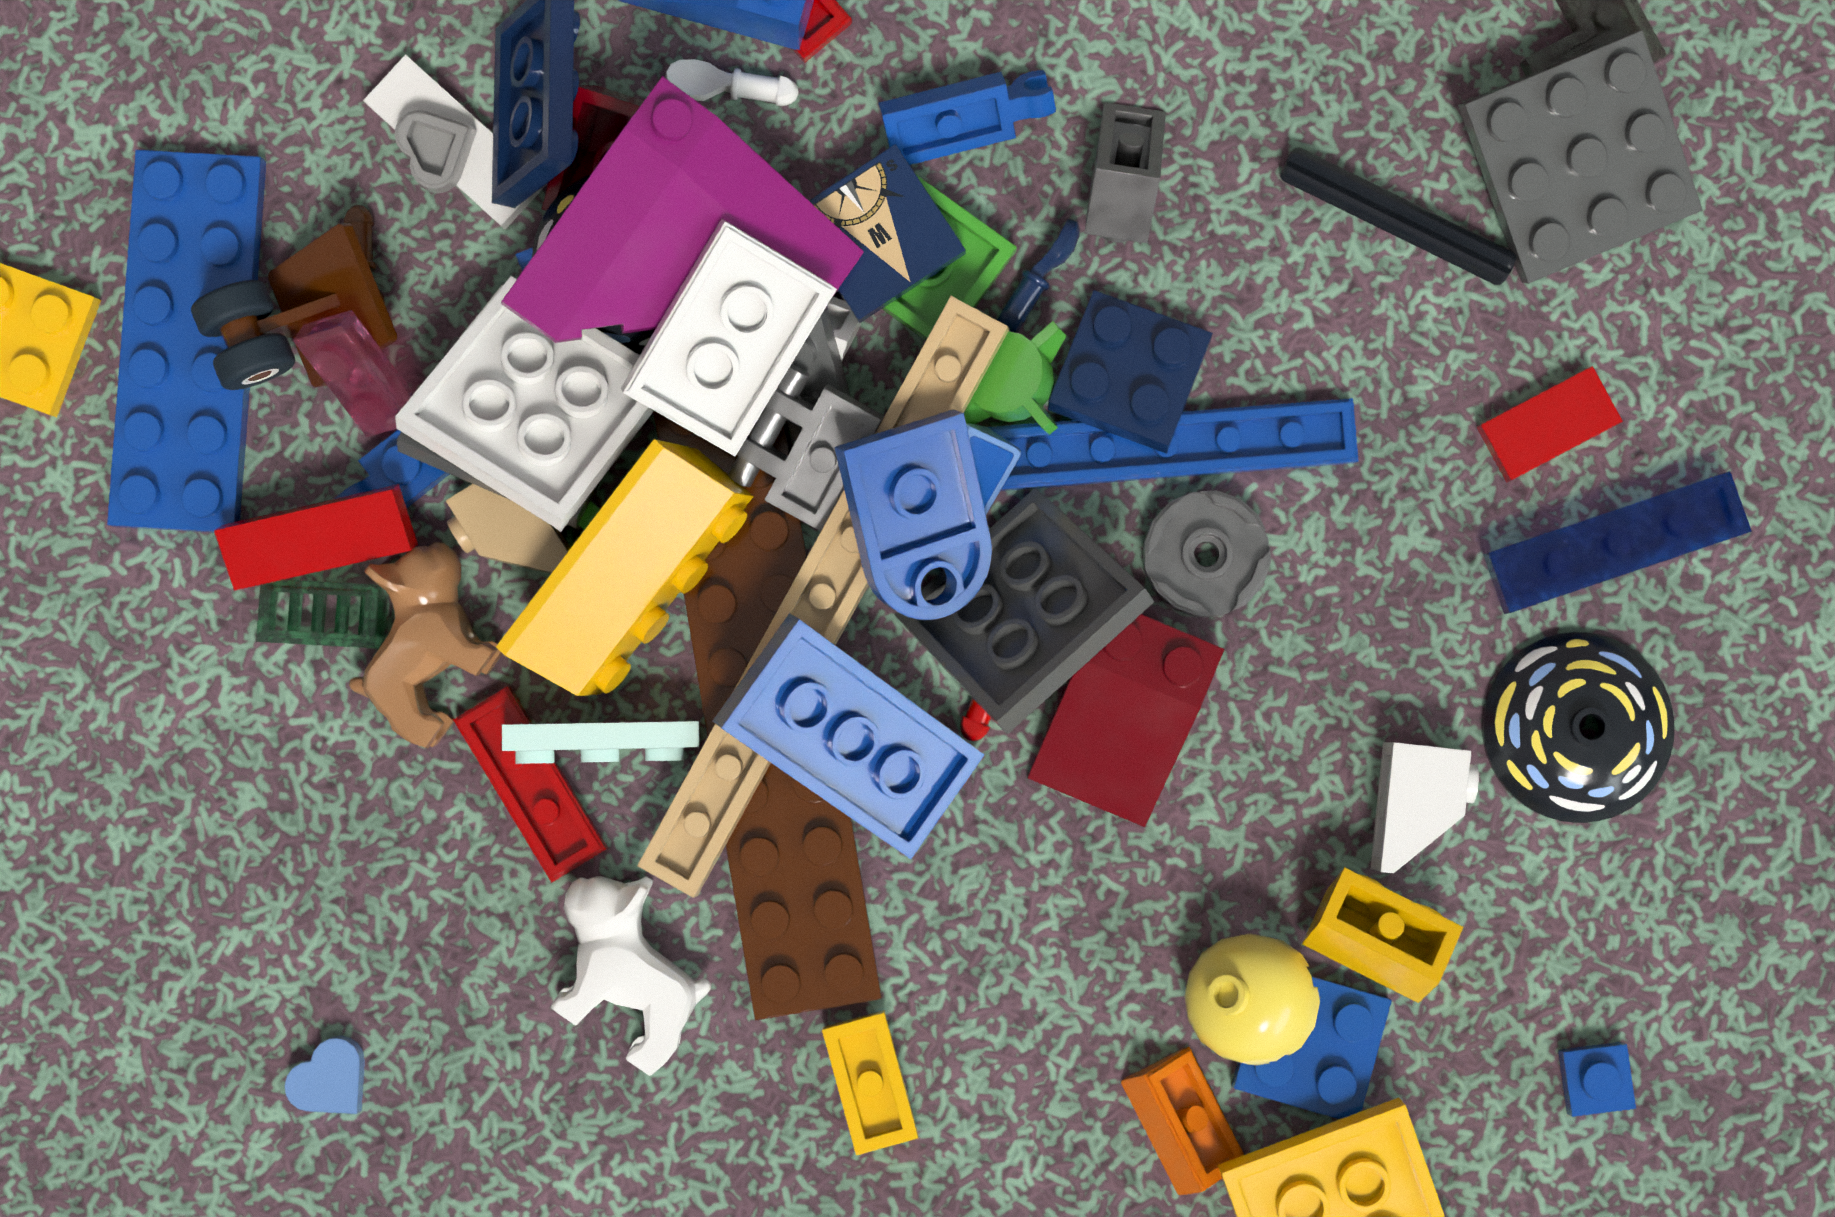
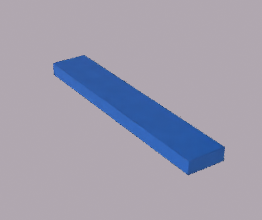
[988,398,1359,491]

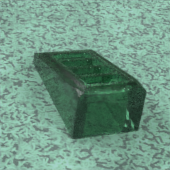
[256,580,389,650]

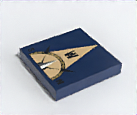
[809,144,966,324]

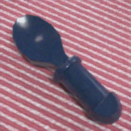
[997,218,1080,333]

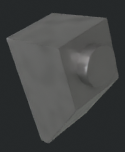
[1084,102,1166,243]

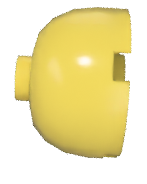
[1184,933,1320,1066]

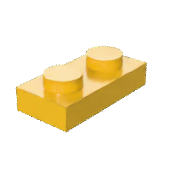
[822,1010,919,1156]

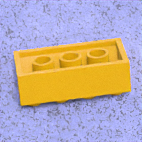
[496,439,754,696]

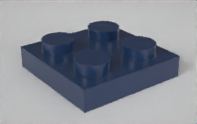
[1048,290,1213,454]

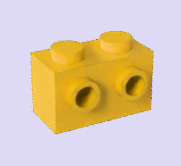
[1302,867,1463,1003]

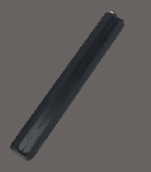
[1280,147,1516,285]

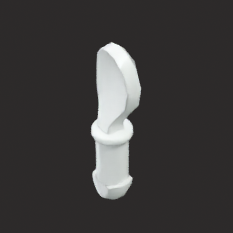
[665,59,799,106]

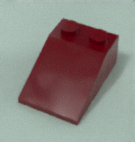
[1027,614,1225,827]

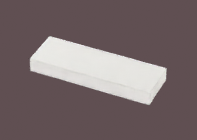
[363,54,547,230]

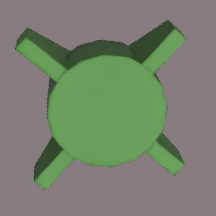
[964,321,1067,435]

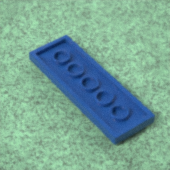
[107,150,266,533]

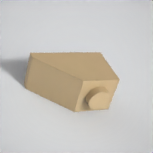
[446,484,571,574]

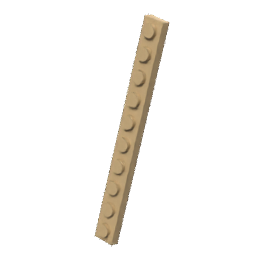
[637,296,1009,898]

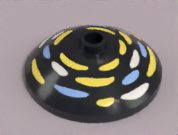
[1482,632,1675,823]

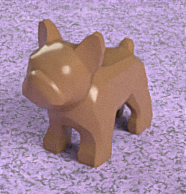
[349,542,503,749]

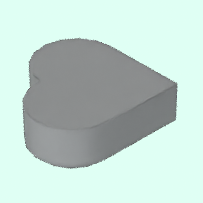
[394,110,477,193]

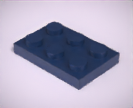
[492,0,580,208]

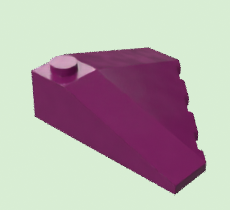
[501,76,864,343]

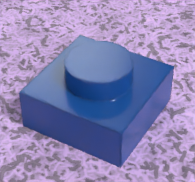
[1558,1042,1636,1117]

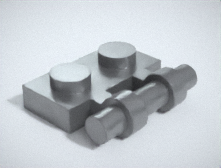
[728,364,884,531]

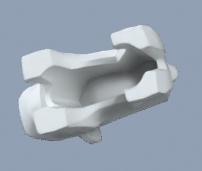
[551,876,711,1076]

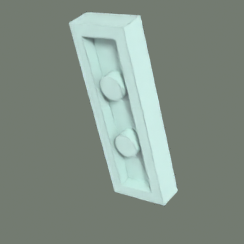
[502,721,699,764]

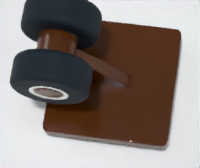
[191,223,397,390]

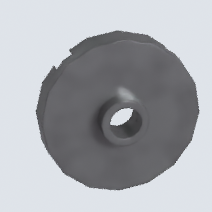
[1143,490,1271,617]

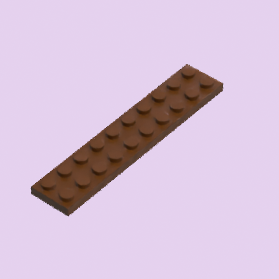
[653,411,882,1021]

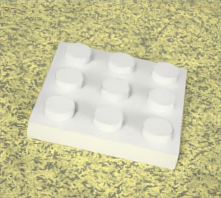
[395,276,654,531]

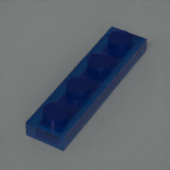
[1483,471,1752,614]

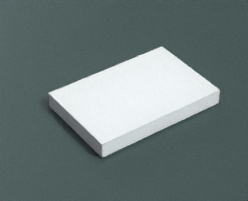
[621,219,837,456]

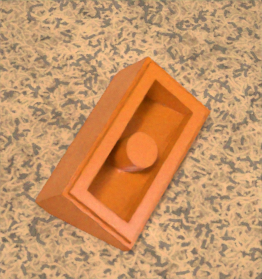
[1121,1046,1244,1195]

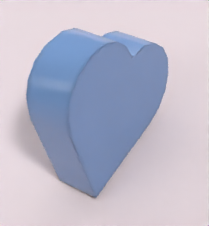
[285,1036,365,1114]

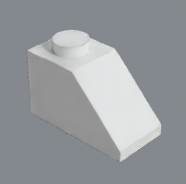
[1370,742,1479,873]

